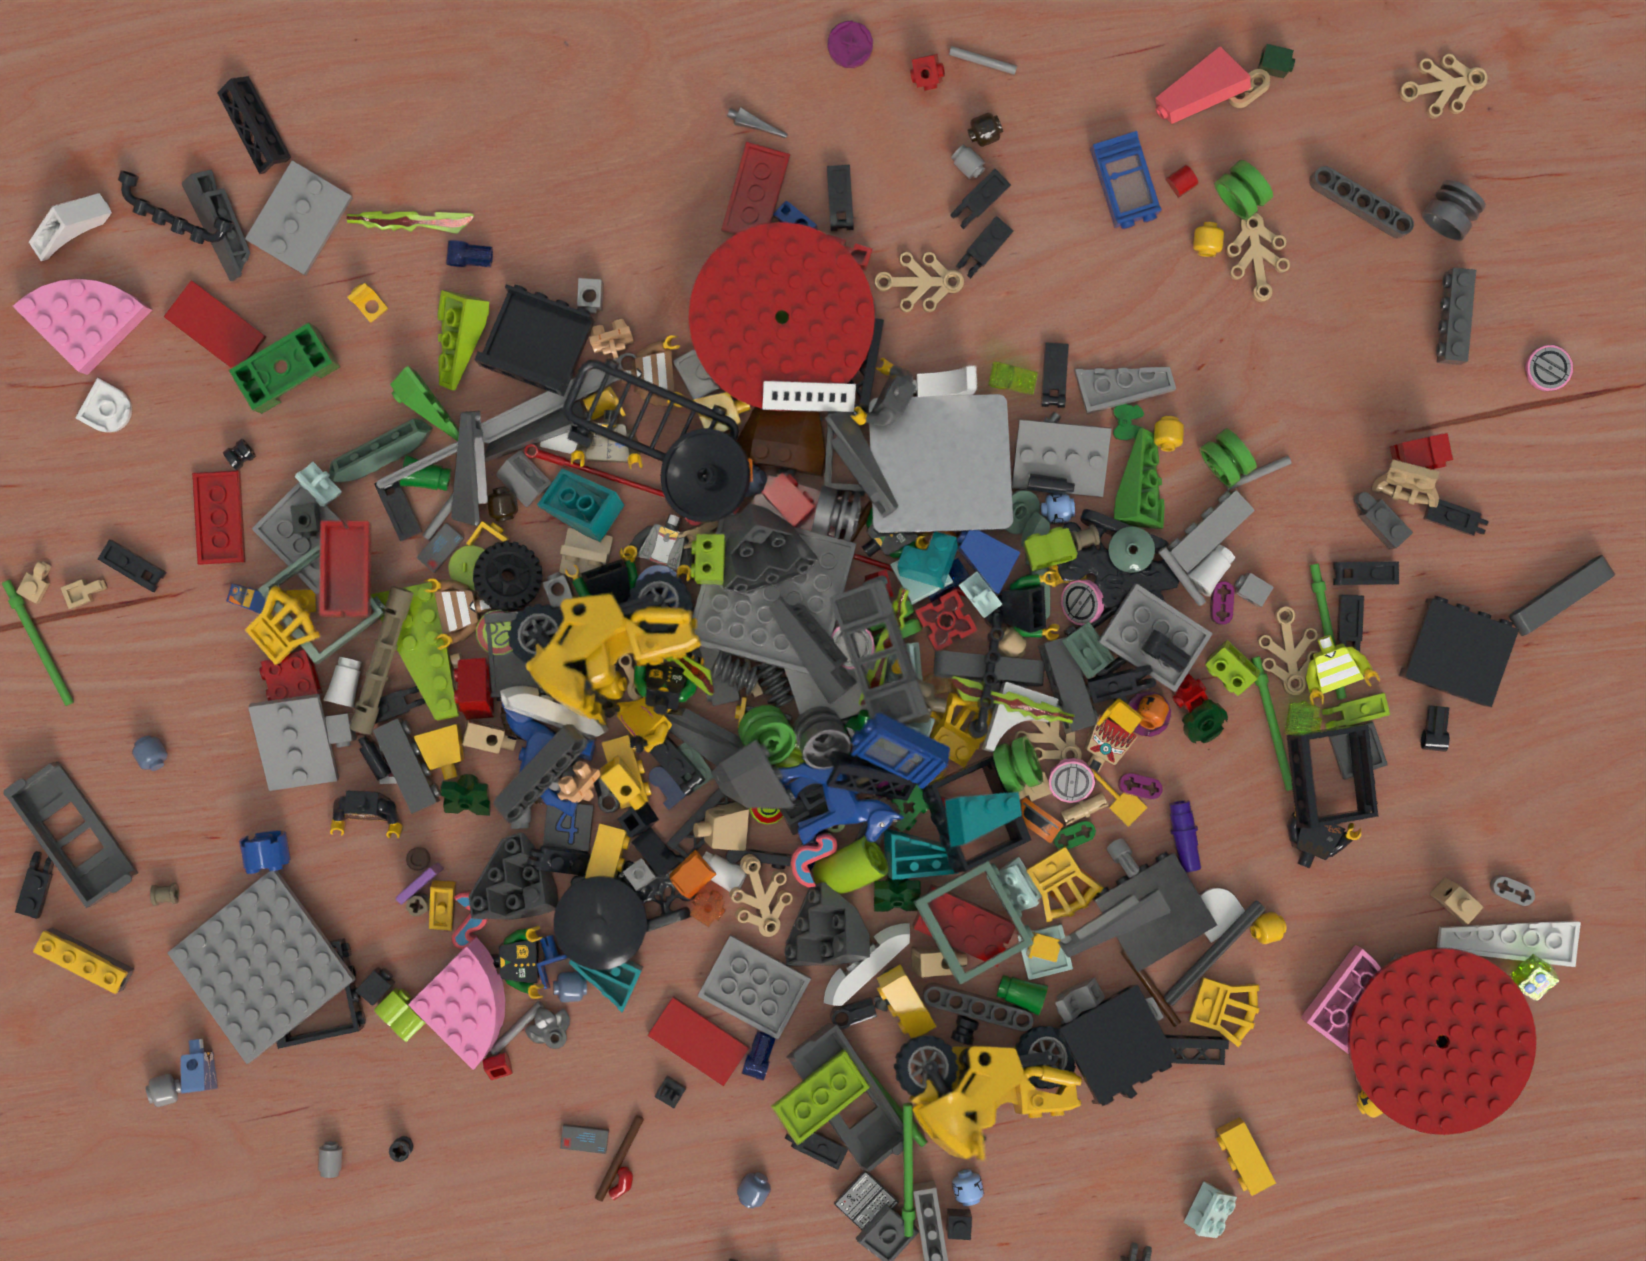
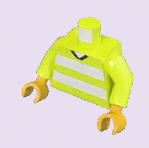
[1306,635,1380,706]

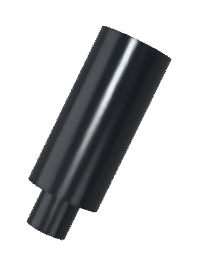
[1027,473,1075,495]
[358,736,392,781]

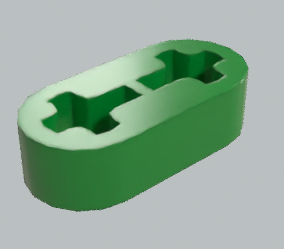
[1053,820,1096,850]

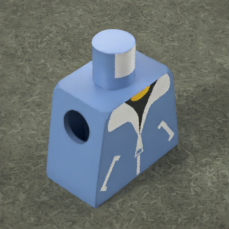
[180,1039,218,1093]

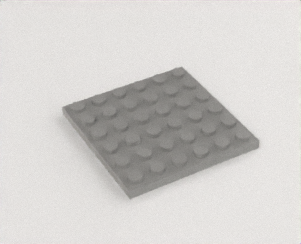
[692,513,857,675]
[168,871,356,1064]

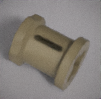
[1071,525,1100,551]
[150,883,179,906]
[406,893,430,916]

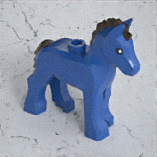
[500,703,596,817]
[778,763,904,845]

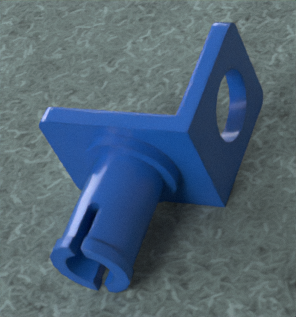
[537,935,568,989]

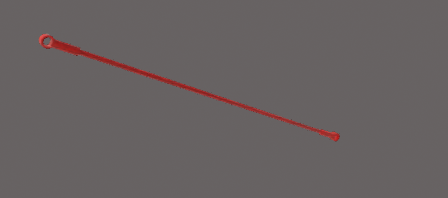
[524,444,968,598]

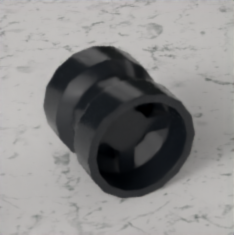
[223,438,256,470]
[951,1015,979,1045]

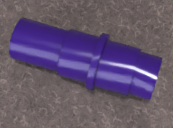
[1169,800,1201,872]

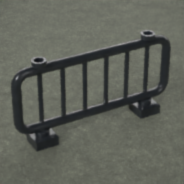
[563,358,739,462]

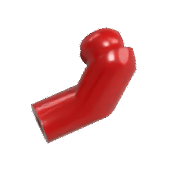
[608,1166,633,1200]

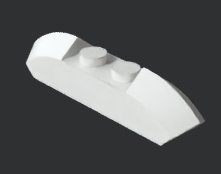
[500,686,609,739]
[824,923,910,1006]

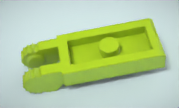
[1322,692,1390,729]

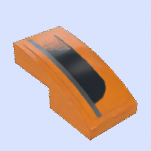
[1020,797,1063,844]

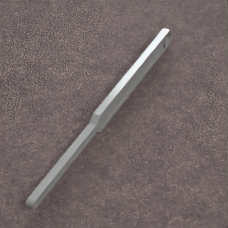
[377,353,636,488]

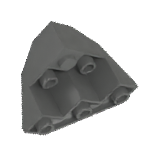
[723,503,818,594]
[711,740,796,809]
[469,832,559,920]
[785,882,870,966]

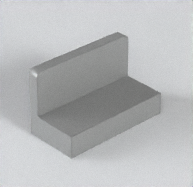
[496,450,552,507]

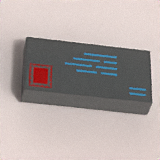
[416,523,465,573]
[560,1124,609,1154]

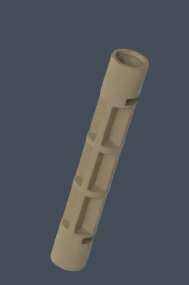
[349,586,414,735]

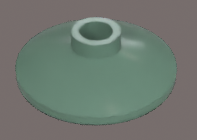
[1005,490,1040,534]
[1108,527,1155,573]

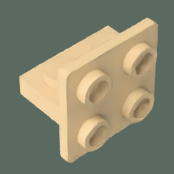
[559,528,613,577]

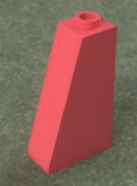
[1155,46,1251,124]

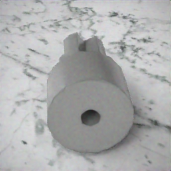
[1107,839,1139,877]

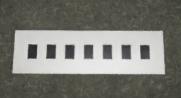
[763,381,856,412]

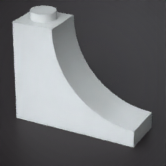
[29,193,112,261]
[913,366,977,397]
[982,682,1060,752]

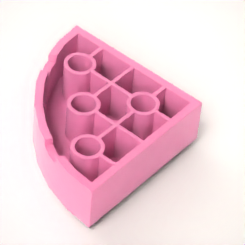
[13,279,152,375]
[408,937,505,1070]
[1300,945,1381,1054]

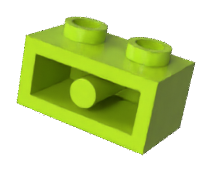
[691,534,726,585]
[1205,639,1260,696]

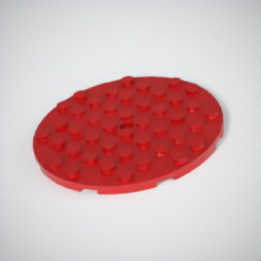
[688,222,875,411]
[1348,947,1536,1135]

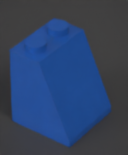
[957,530,1020,594]

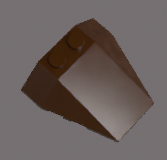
[737,407,826,476]

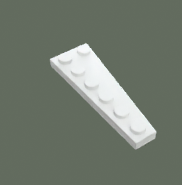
[1437,921,1581,967]

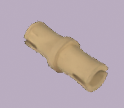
[1061,793,1109,825]

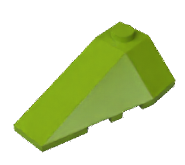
[438,290,490,390]

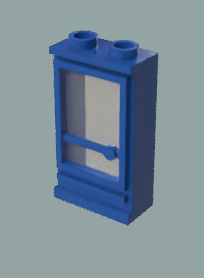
[1090,131,1162,229]
[851,712,950,789]

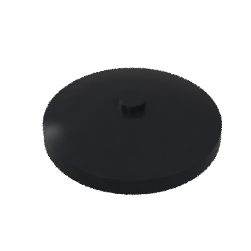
[660,428,751,523]
[553,876,647,970]

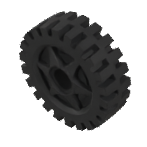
[473,541,543,611]

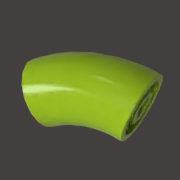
[813,836,888,894]

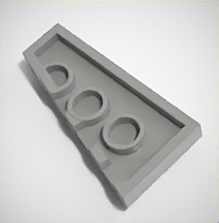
[1074,367,1176,414]

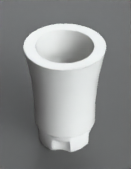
[1187,544,1235,596]
[323,657,362,708]
[703,851,750,896]

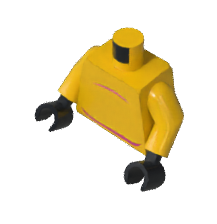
[602,697,672,753]

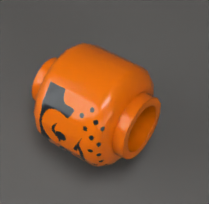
[1137,694,1169,729]

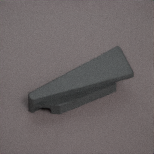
[769,597,858,704]

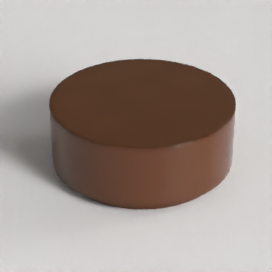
[406,847,430,871]

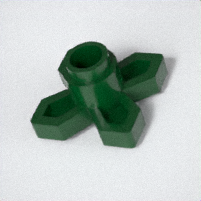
[440,774,491,816]
[874,875,921,912]

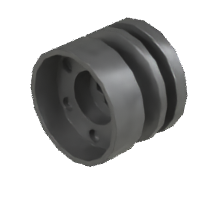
[1422,180,1486,241]
[811,485,861,541]
[793,706,851,769]

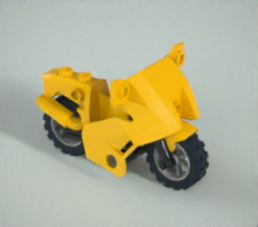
[508,571,702,725]
[894,1026,1082,1160]

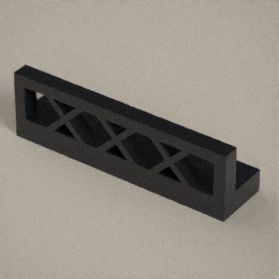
[217,76,291,174]
[847,318,884,413]
[826,750,917,801]
[667,788,736,859]
[1164,1034,1229,1065]

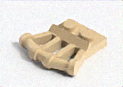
[1372,460,1439,507]

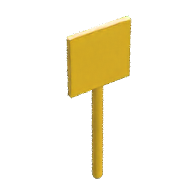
[1085,762,1148,827]

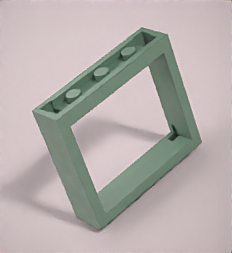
[258,544,385,665]
[913,861,1034,985]

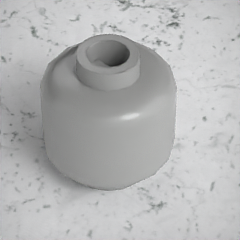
[145,1074,181,1107]

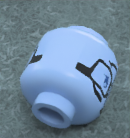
[1041,493,1075,524]
[952,1169,984,1206]

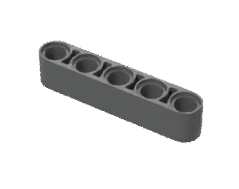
[1309,166,1414,238]
[1508,555,1615,636]
[933,651,1044,687]
[493,724,588,823]
[923,983,1033,1031]

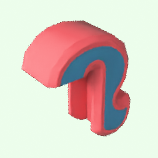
[791,832,837,887]
[451,891,489,949]

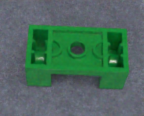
[228,322,340,414]

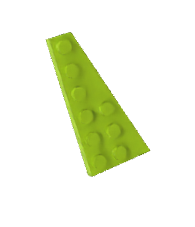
[371,582,460,721]

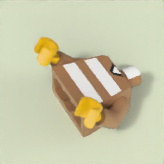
[620,335,684,408]
[424,578,492,650]

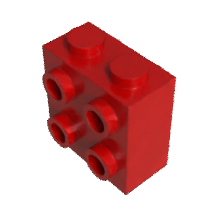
[259,650,323,701]

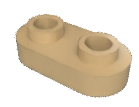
[1229,69,1270,108]

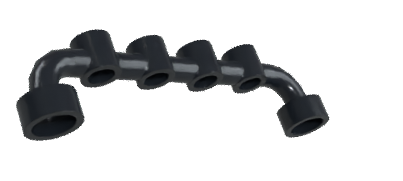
[118,170,235,244]
[967,608,1004,739]

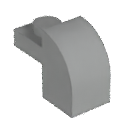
[1055,977,1105,1023]

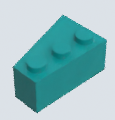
[945,792,1022,847]
[884,829,959,880]
[569,959,644,1013]

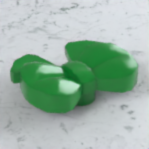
[1113,404,1144,440]

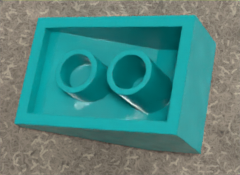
[537,468,625,542]

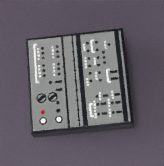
[834,1170,899,1230]

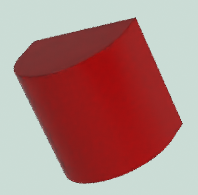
[1165,165,1198,198]
[483,1052,513,1080]

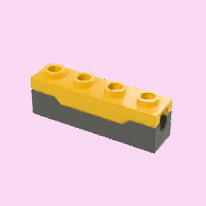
[33,928,134,994]

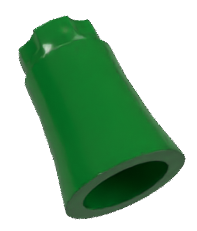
[400,455,451,491]
[996,975,1048,1016]

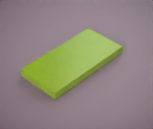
[771,1049,870,1145]

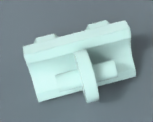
[295,462,342,507]
[958,571,1002,618]

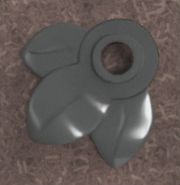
[525,1007,570,1049]

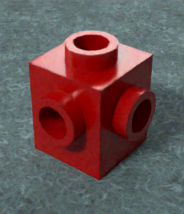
[910,54,945,91]
[1172,674,1208,713]

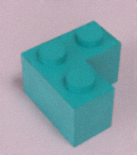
[897,531,958,589]

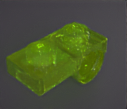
[988,362,1038,395]

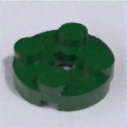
[1182,699,1228,744]

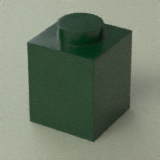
[1258,44,1295,78]

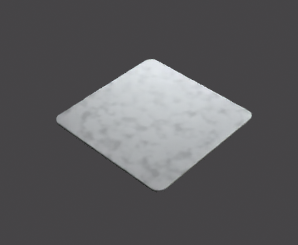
[869,394,1013,533]

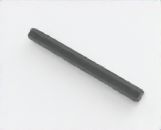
[1164,900,1265,1006]

